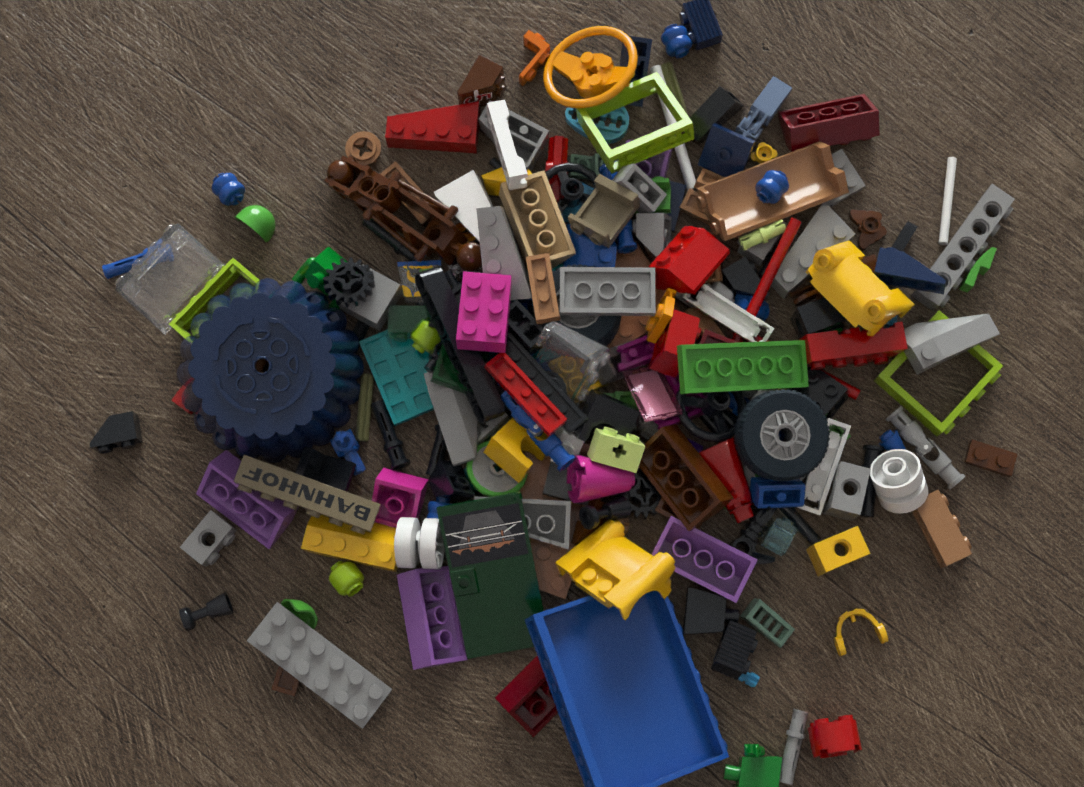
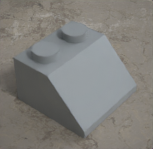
[633,213,672,257]

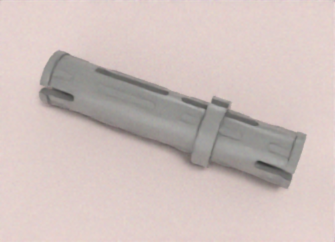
[779,709,809,785]

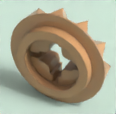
[345,131,381,166]

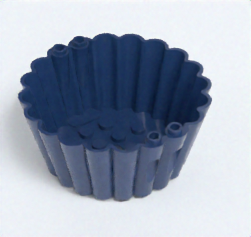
[177,278,364,463]

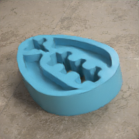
[565,106,629,144]

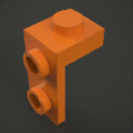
[519,30,550,86]

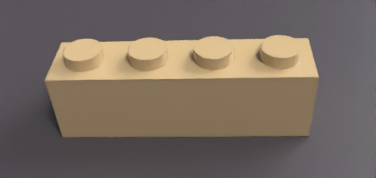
[499,171,576,270]

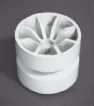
[870,449,928,514]
[394,517,445,569]

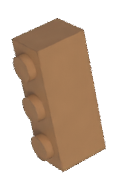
[912,489,972,568]

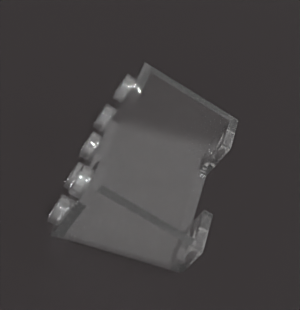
[115,223,225,335]
[512,321,611,428]

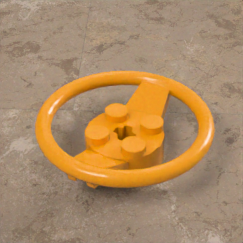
[543,26,638,109]

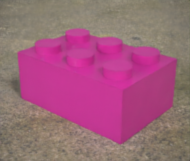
[456,271,512,353]

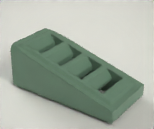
[740,598,795,648]

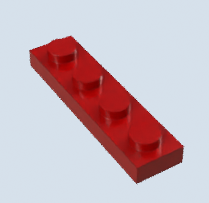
[484,353,567,437]

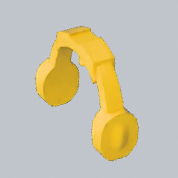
[834,609,888,656]

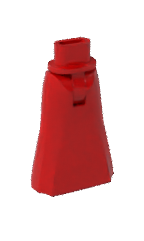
[699,438,754,523]

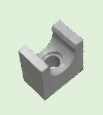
[339,265,403,331]
[823,461,871,521]

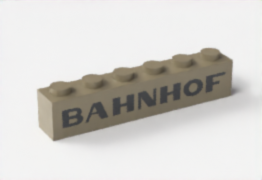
[233,455,381,535]

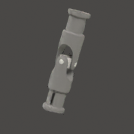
[886,405,965,490]

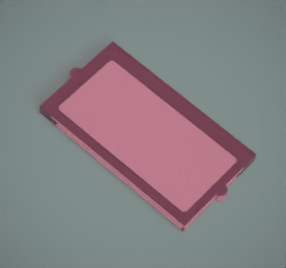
[623,367,683,422]

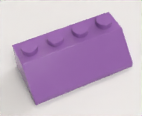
[196,450,299,549]
[651,516,758,603]
[397,566,468,670]

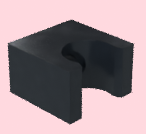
[790,297,848,339]
[574,389,640,452]

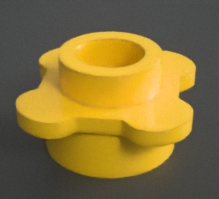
[750,142,777,164]

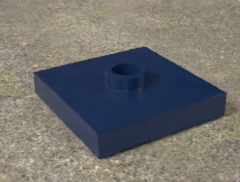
[698,123,755,177]

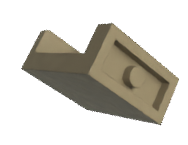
[568,174,640,248]

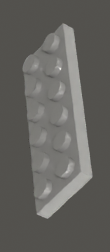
[247,602,392,729]

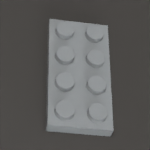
[560,267,656,316]

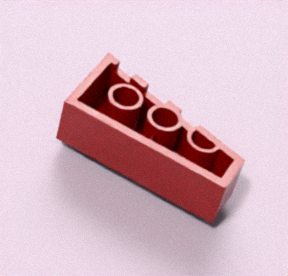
[385,101,480,154]
[799,321,908,370]

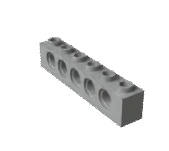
[911,184,1015,312]

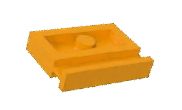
[645,288,677,343]

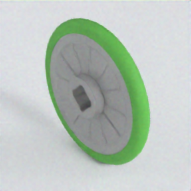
[466,441,528,497]

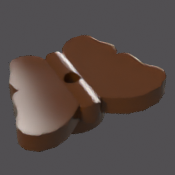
[849,209,887,251]

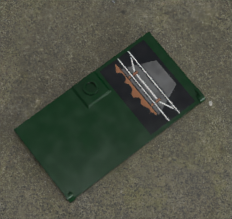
[436,492,544,659]

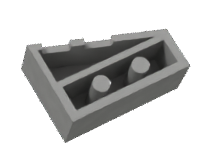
[479,100,549,171]

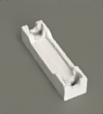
[487,100,528,191]
[682,284,775,342]
[797,418,851,515]

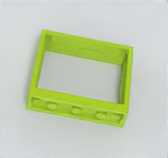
[576,72,694,174]
[169,258,260,339]
[874,310,1003,437]

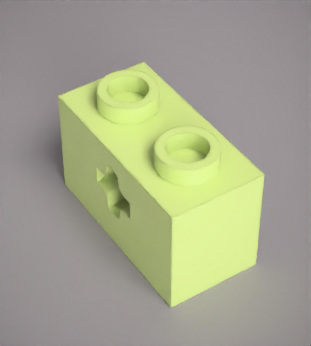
[587,427,645,473]

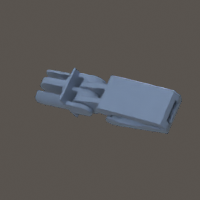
[735,76,792,142]

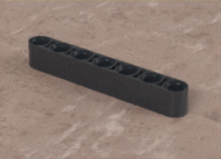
[415,266,505,423]

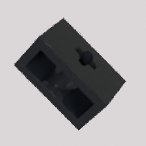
[508,300,548,356]

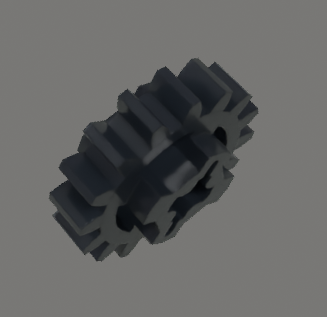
[323,257,375,308]
[616,468,662,519]

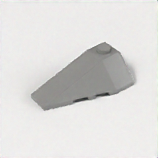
[904,313,1000,375]
[424,372,478,467]

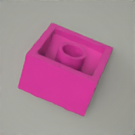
[372,468,428,528]

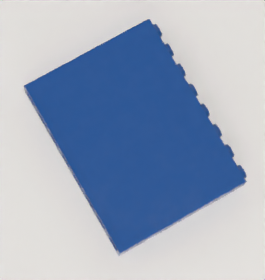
[525,591,729,787]

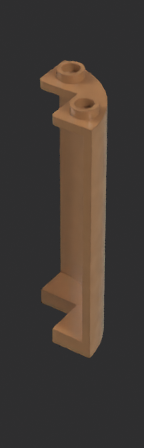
[696,141,849,241]

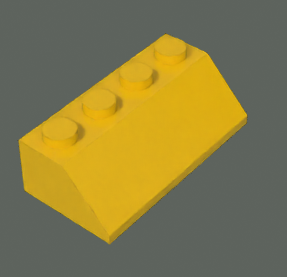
[301,515,398,572]

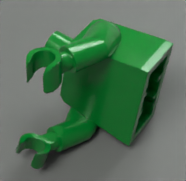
[292,247,358,309]
[723,744,782,787]

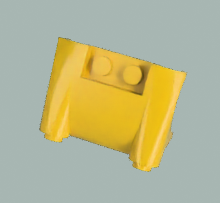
[805,240,915,336]
[555,520,675,620]

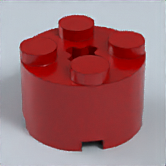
[807,715,862,758]

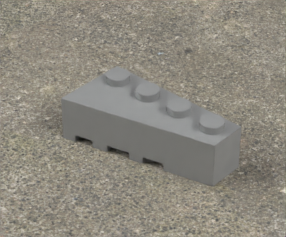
[771,202,856,299]
[476,206,532,301]
[474,496,571,549]

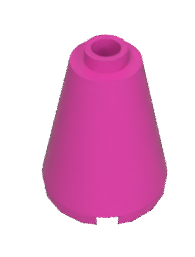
[567,455,635,503]

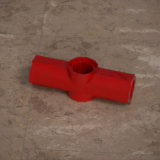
[545,136,568,203]

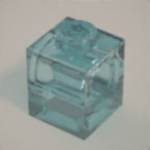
[761,517,798,556]

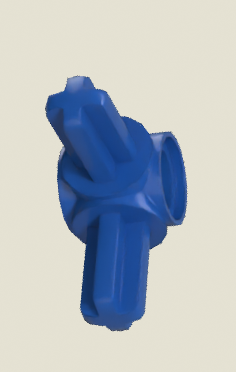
[330,429,366,476]

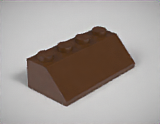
[639,424,734,531]

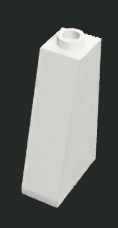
[434,170,494,243]

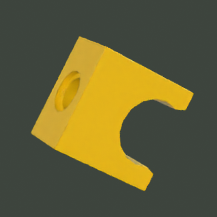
[483,418,548,483]
[806,526,871,577]

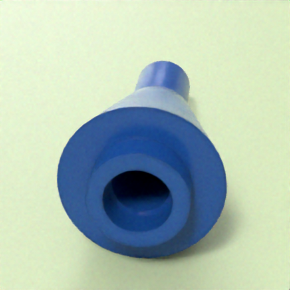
[878,429,906,451]

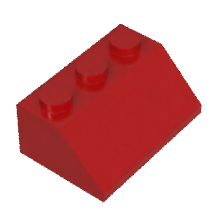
[648,226,730,294]

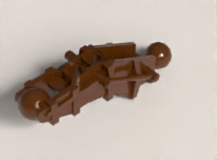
[324,156,482,271]

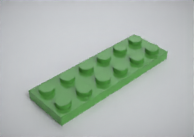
[677,340,809,394]

